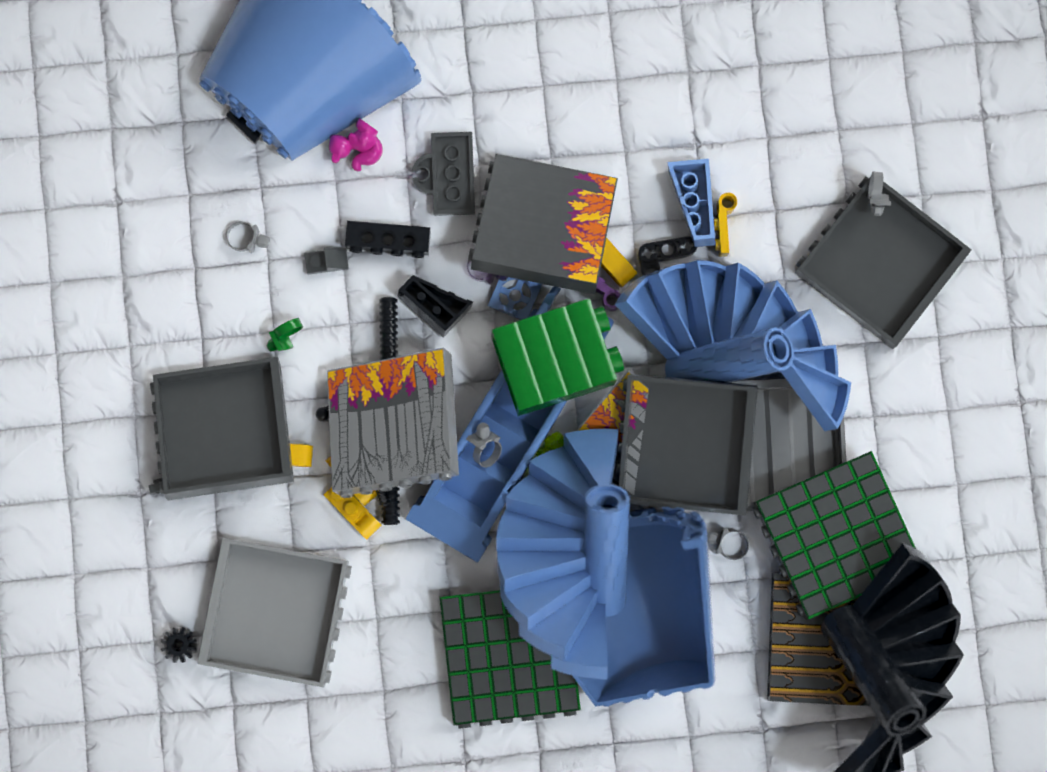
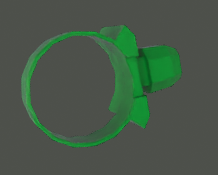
[266,318,303,352]

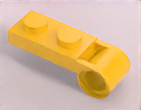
[714,192,737,257]
[324,487,382,540]

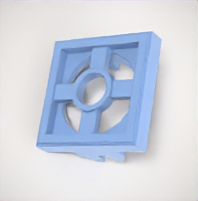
[488,276,542,320]

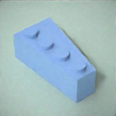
[667,159,716,247]

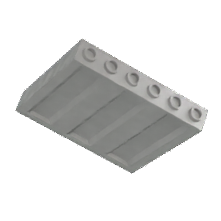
[731,377,847,511]

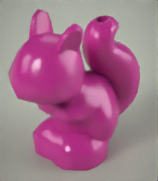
[329,118,383,172]

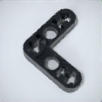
[638,236,697,276]

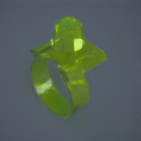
[536,431,564,456]

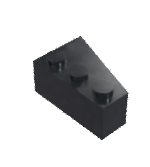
[397,275,473,338]

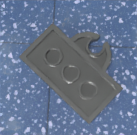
[412,132,475,216]

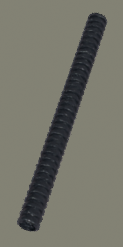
[379,297,400,525]

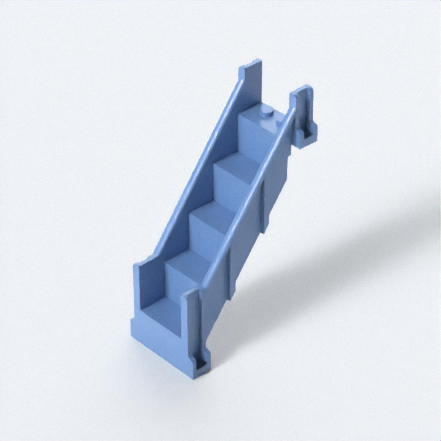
[406,286,614,563]

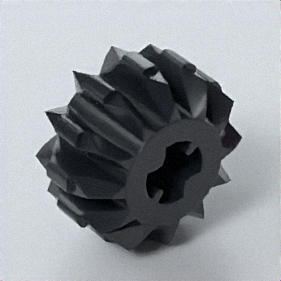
[161,627,197,663]

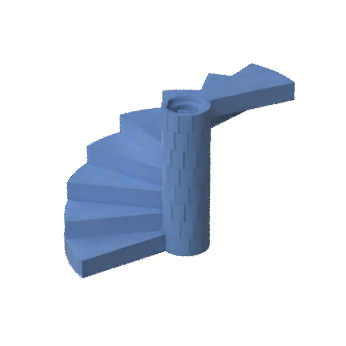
[615,260,851,431]
[496,429,630,679]

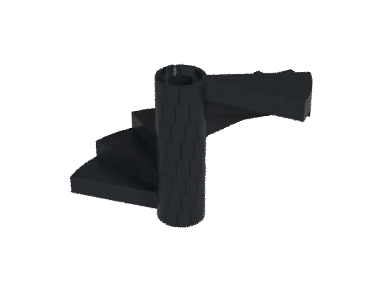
[821,543,964,772]

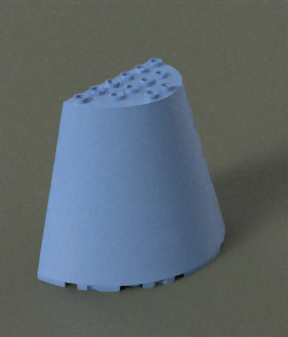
[199,0,421,161]
[572,507,716,707]

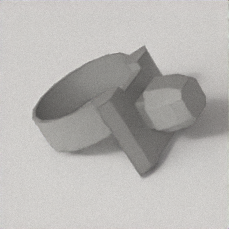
[867,171,891,216]
[226,222,270,253]
[466,423,502,468]
[707,528,749,560]

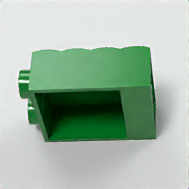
[491,298,624,416]

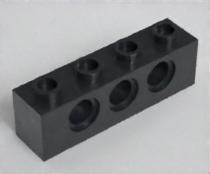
[345,221,431,258]

